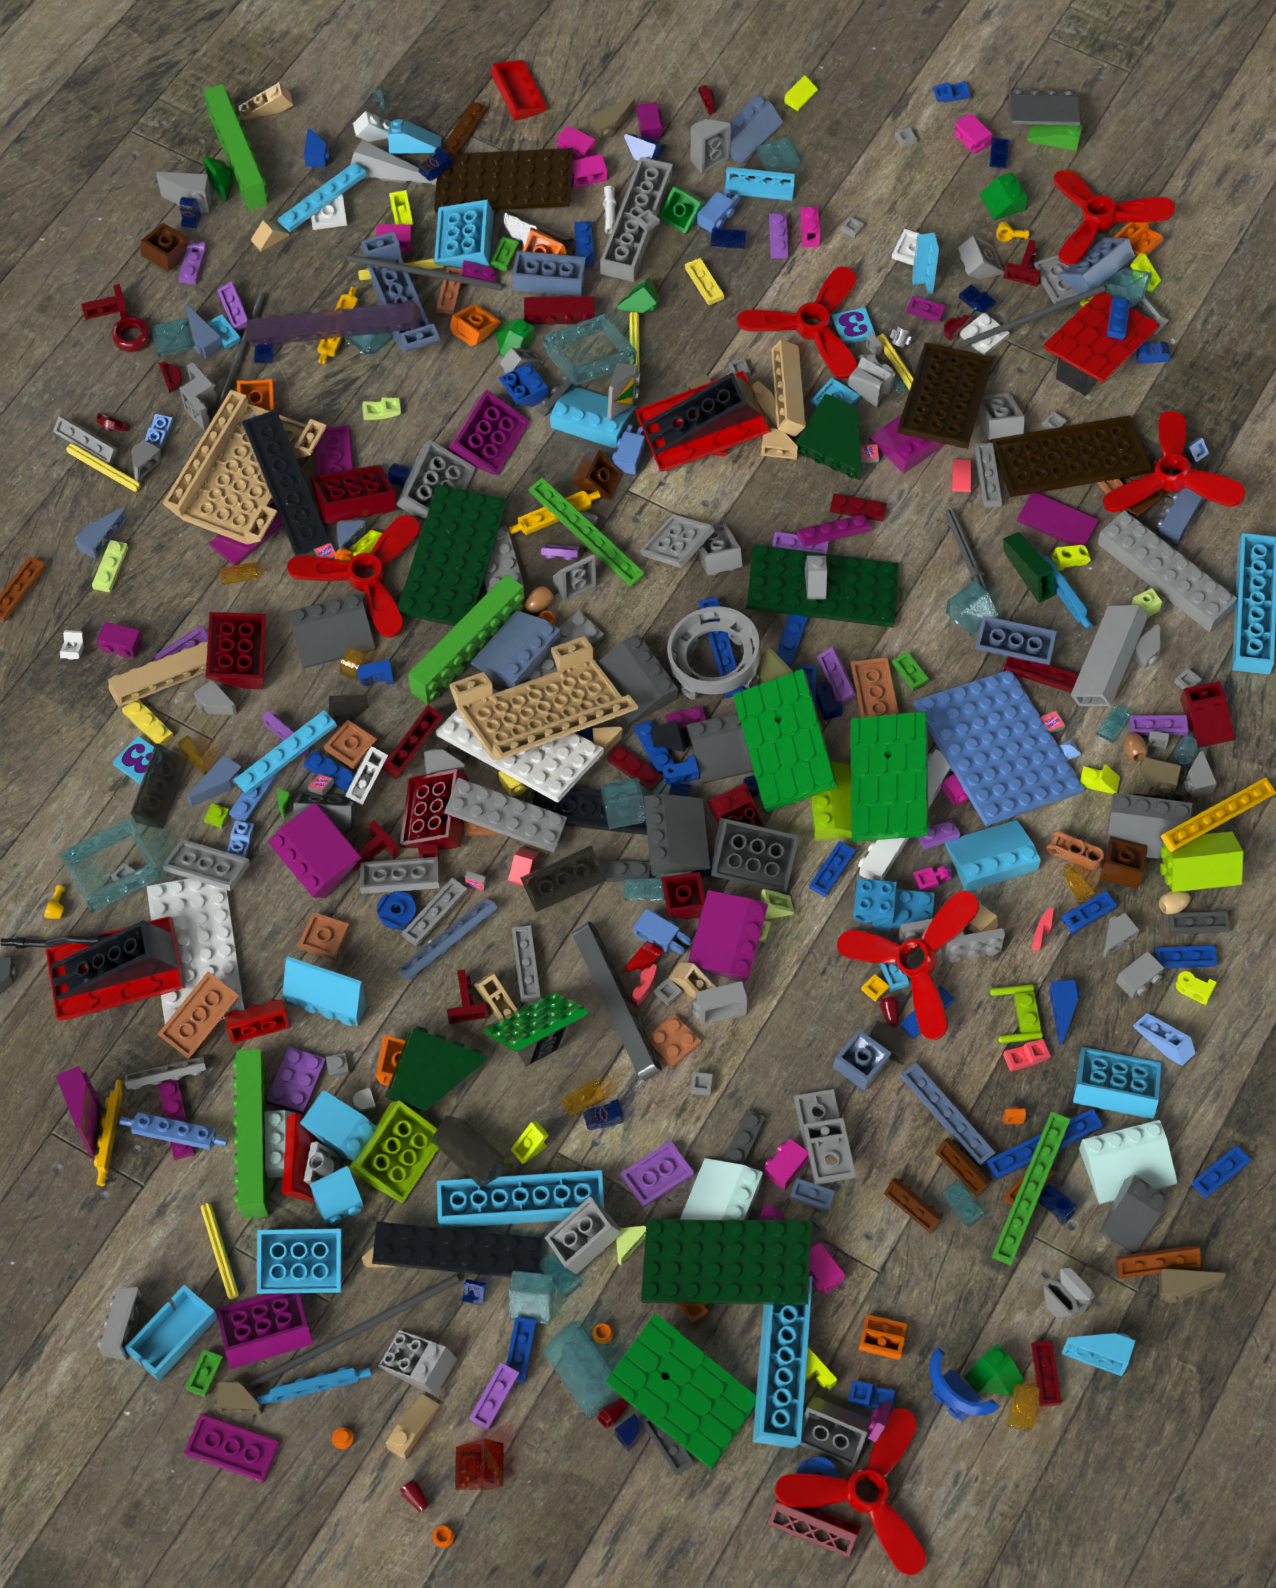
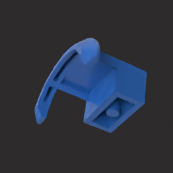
[929,1347,1000,1422]

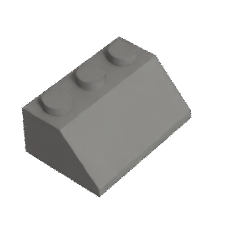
[690,119,731,173]
[545,1196,622,1274]
[98,1287,145,1361]

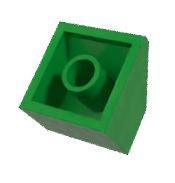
[980,172,1027,221]
[659,186,707,234]

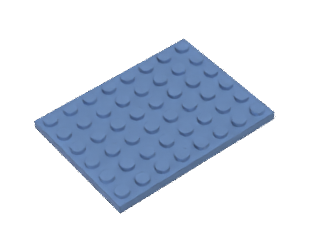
[913,670,1085,826]

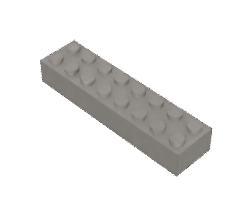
[600,157,673,282]
[1097,510,1238,632]

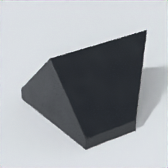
[650,720,689,752]

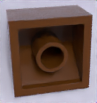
[141,223,190,272]
[572,450,623,500]
[1100,837,1148,889]

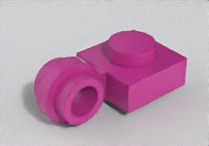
[913,866,952,892]

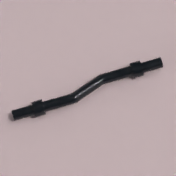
[1,934,107,949]

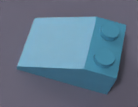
[388,119,442,153]
[300,1090,377,1160]
[310,1166,364,1226]
[1061,1333,1135,1376]

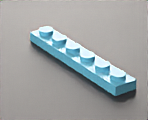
[278,162,367,232]
[234,710,337,796]

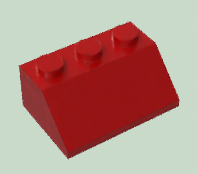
[224,999,290,1044]

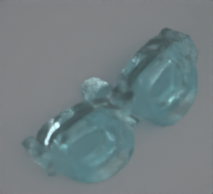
[373,89,385,111]
[893,373,905,393]

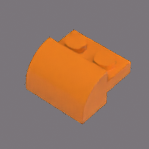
[1113,222,1163,258]
[858,1314,907,1360]

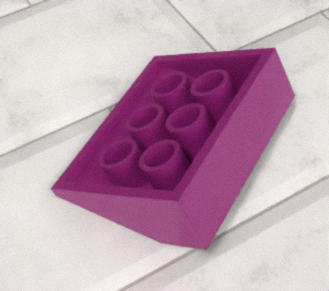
[446,389,529,476]
[868,414,945,474]
[268,803,362,898]
[688,890,768,983]
[56,1066,101,1158]
[216,1293,313,1369]

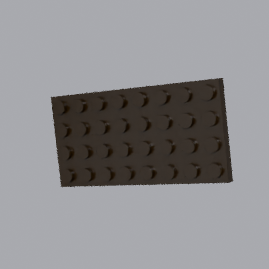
[434,148,574,213]
[897,342,994,449]
[991,415,1151,497]

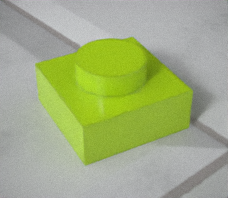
[204,803,230,828]

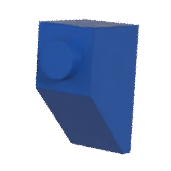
[304,129,330,167]

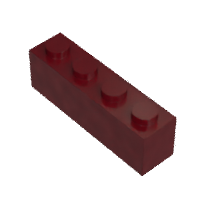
[524,296,594,325]
[381,705,443,779]

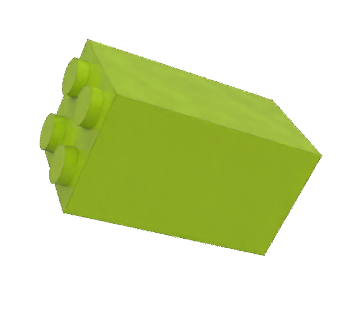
[1160,831,1243,892]

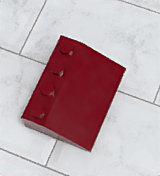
[310,465,396,523]
[206,612,266,690]
[399,769,469,850]

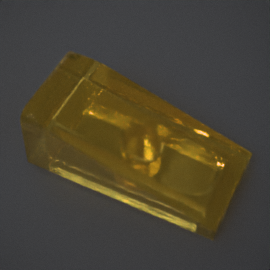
[178,735,207,775]
[1063,864,1095,906]
[561,1079,607,1117]

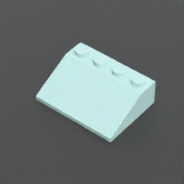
[1079,1120,1177,1205]
[680,1158,763,1220]

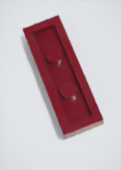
[830,493,887,522]
[607,744,663,792]
[1031,1341,1062,1407]

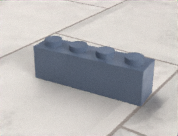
[1157,488,1204,545]

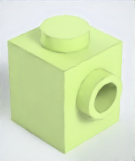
[1131,588,1162,618]

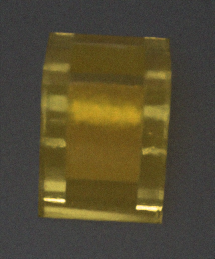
[339,648,367,681]

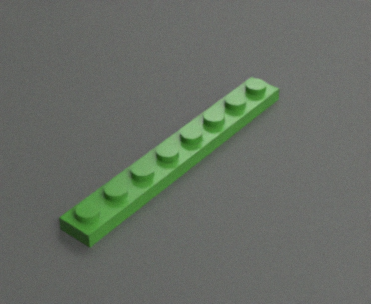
[529,478,644,587]
[992,1111,1070,1266]

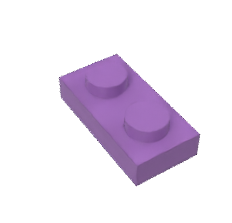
[541,544,579,560]
[917,820,960,849]

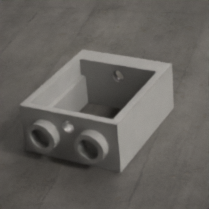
[692,981,747,1026]

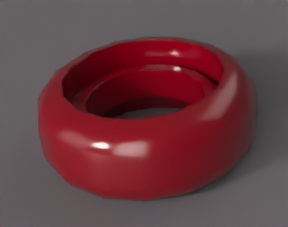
[112,316,151,352]

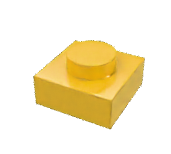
[861,974,890,1002]

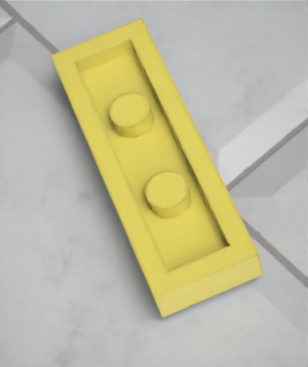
[685,258,724,306]
[122,699,174,748]

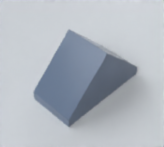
[337,520,367,549]

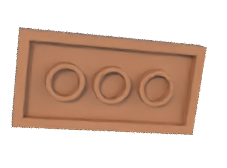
[850,657,899,718]
[157,971,240,1059]

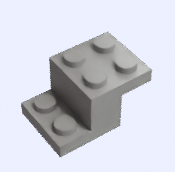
[179,362,218,431]

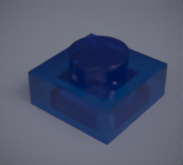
[254,345,274,363]
[462,1279,487,1305]

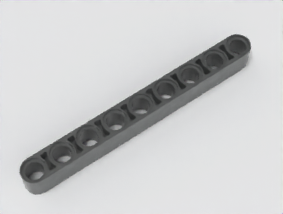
[573,921,662,1081]

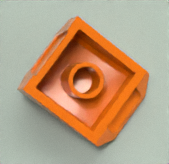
[523,228,567,255]
[450,303,501,346]
[237,379,274,411]
[376,1035,405,1086]

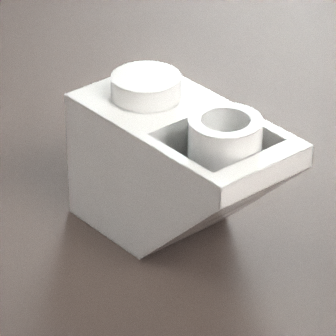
[353,111,390,142]

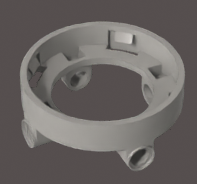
[667,607,761,700]

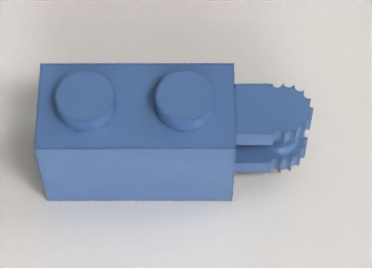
[697,189,741,234]
[612,424,645,475]
[633,909,692,955]

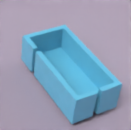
[125,1285,218,1381]

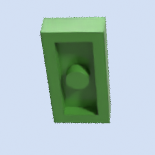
[490,237,519,271]
[892,652,929,691]
[186,1349,224,1398]

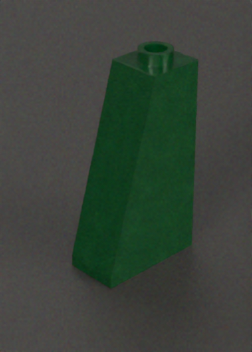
[1003,532,1055,603]

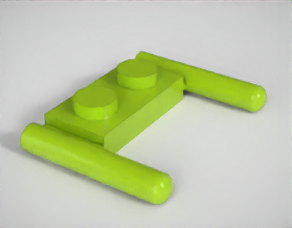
[990,984,1042,1043]

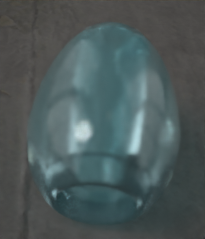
[1174,736,1198,764]

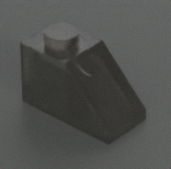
[329,695,369,726]
[869,1021,906,1065]

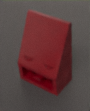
[1180,681,1234,748]
[706,783,766,828]

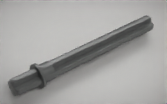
[945,509,988,593]

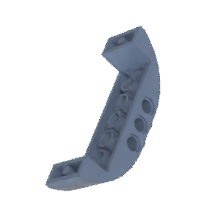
[361,232,440,353]

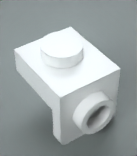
[60,630,84,660]

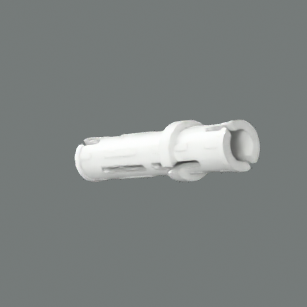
[603,186,616,234]

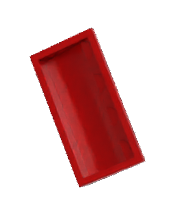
[491,60,547,121]
[282,1113,322,1203]

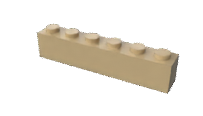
[771,339,806,437]
[108,641,208,707]

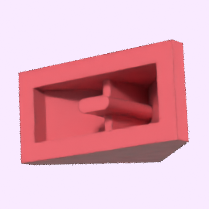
[508,847,540,887]

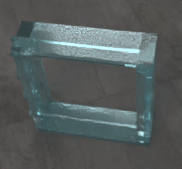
[543,314,637,386]
[59,819,162,913]

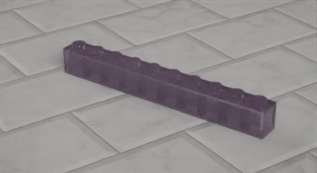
[246,301,420,346]

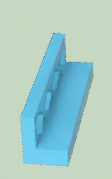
[725,167,795,201]
[912,233,939,294]

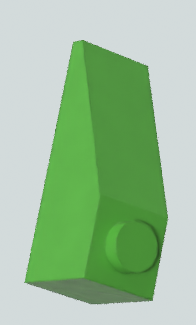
[1027,125,1083,151]

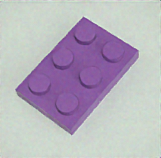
[266,1047,326,1115]
[620,1141,694,1208]

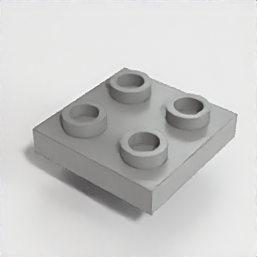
[304,1142,341,1185]

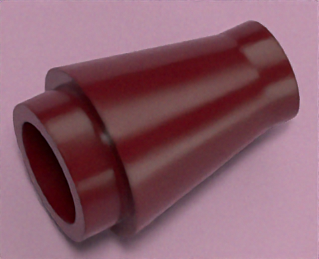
[879,996,899,1027]
[597,1398,628,1428]
[400,1479,429,1513]

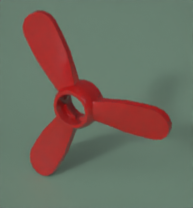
[1053,170,1175,265]
[737,267,857,379]
[1103,411,1246,512]
[287,515,420,638]
[837,891,979,1040]
[774,1408,926,1576]

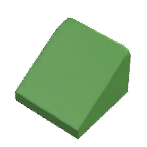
[276,789,292,817]

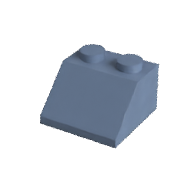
[833,1030,891,1091]

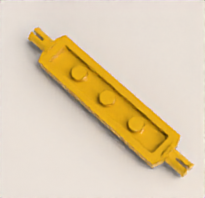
[317,287,359,364]
[509,491,600,535]
[94,1080,124,1186]

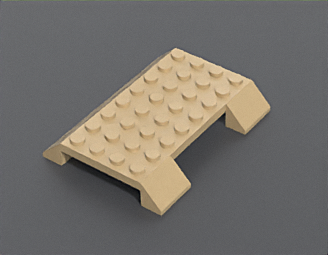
[163,390,327,545]
[450,636,638,760]

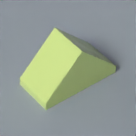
[761,889,795,920]
[616,1226,646,1265]

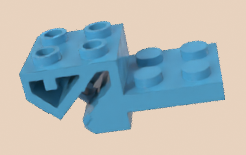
[853,878,935,931]

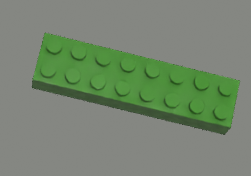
[203,84,269,210]
[408,574,525,705]
[233,1049,268,1218]

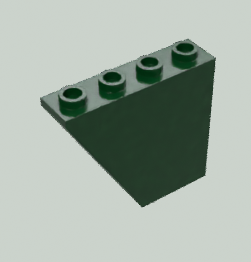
[796,393,862,480]
[385,1026,488,1112]

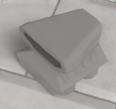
[848,355,895,408]
[1043,1267,1094,1319]

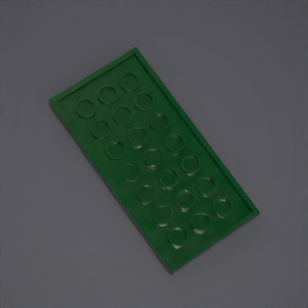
[398,484,507,627]
[746,544,899,628]
[641,1220,812,1305]

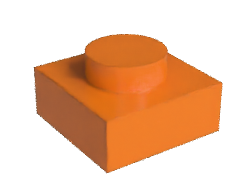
[1003,1107,1026,1124]

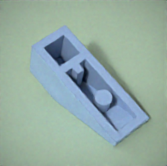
[1133,1013,1196,1066]

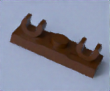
[935,1138,992,1197]
[883,1177,943,1234]

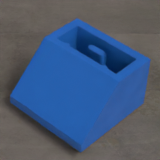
[499,362,548,407]

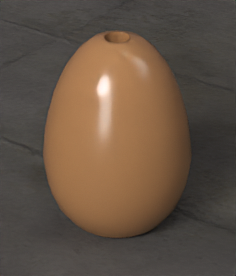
[525,586,554,614]
[1124,732,1148,762]

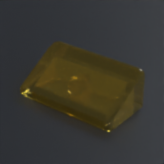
[219,562,258,585]
[1007,1384,1039,1432]

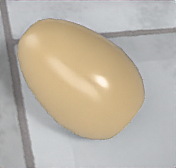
[1159,891,1191,915]

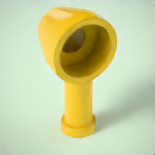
[996,222,1029,242]
[44,885,65,919]

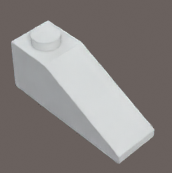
[345,746,388,805]

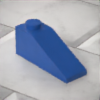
[1049,980,1080,1045]

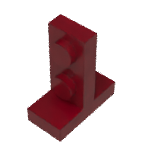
[1004,239,1041,287]
[81,284,128,320]
[352,820,400,871]
[447,969,488,1024]

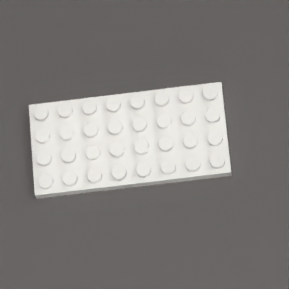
[436,688,604,803]
[147,879,245,1024]

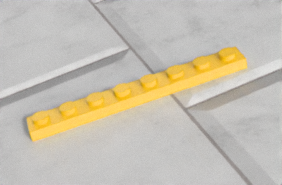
[1160,777,1276,853]

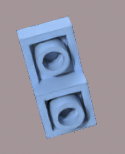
[145,414,174,449]
[226,821,254,858]

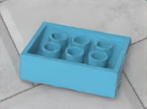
[434,200,494,268]
[550,385,637,449]
[945,820,1041,892]
[283,956,367,1026]
[1073,1047,1161,1119]
[257,1229,343,1294]

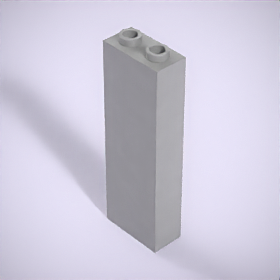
[1071,605,1148,706]

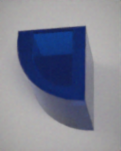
[388,463,412,487]
[669,782,691,797]
[614,1414,639,1452]

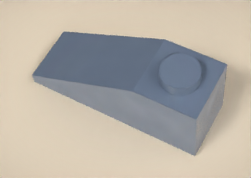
[185,306,223,359]
[75,508,127,559]
[187,755,243,806]

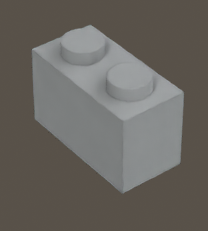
[1116,951,1164,999]

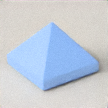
[1058,739,1081,761]

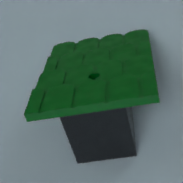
[733,669,838,812]
[850,711,929,842]
[482,992,589,1067]
[605,1313,756,1471]

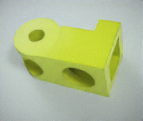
[1052,545,1091,571]
[1176,971,1217,1005]

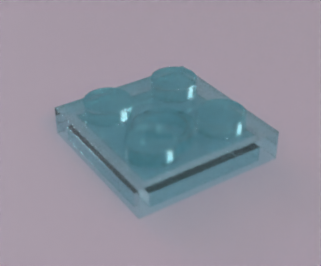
[756,137,801,172]
[150,318,192,357]

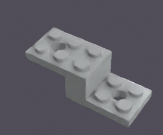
[898,919,1005,963]
[794,1089,856,1185]

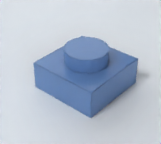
[1185,438,1209,463]

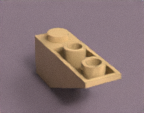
[238,83,293,120]

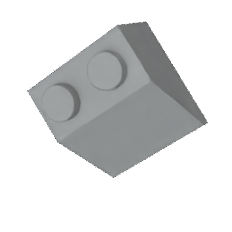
[958,236,1004,279]

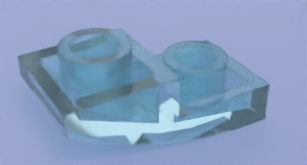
[1096,705,1131,744]
[623,879,665,901]
[941,1181,984,1228]
[538,1251,581,1298]

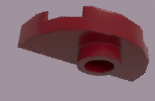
[698,85,715,115]
[944,315,972,340]
[159,362,182,393]
[96,412,130,431]

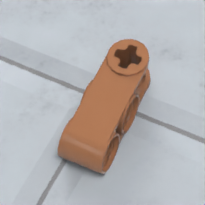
[1046,831,1104,871]

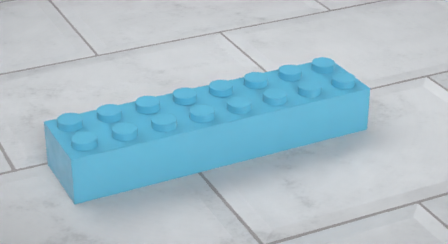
[1232,533,1276,675]
[437,1170,604,1228]
[753,1276,813,1448]

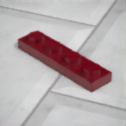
[1003,656,1079,693]

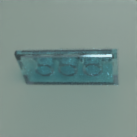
[542,1321,622,1420]

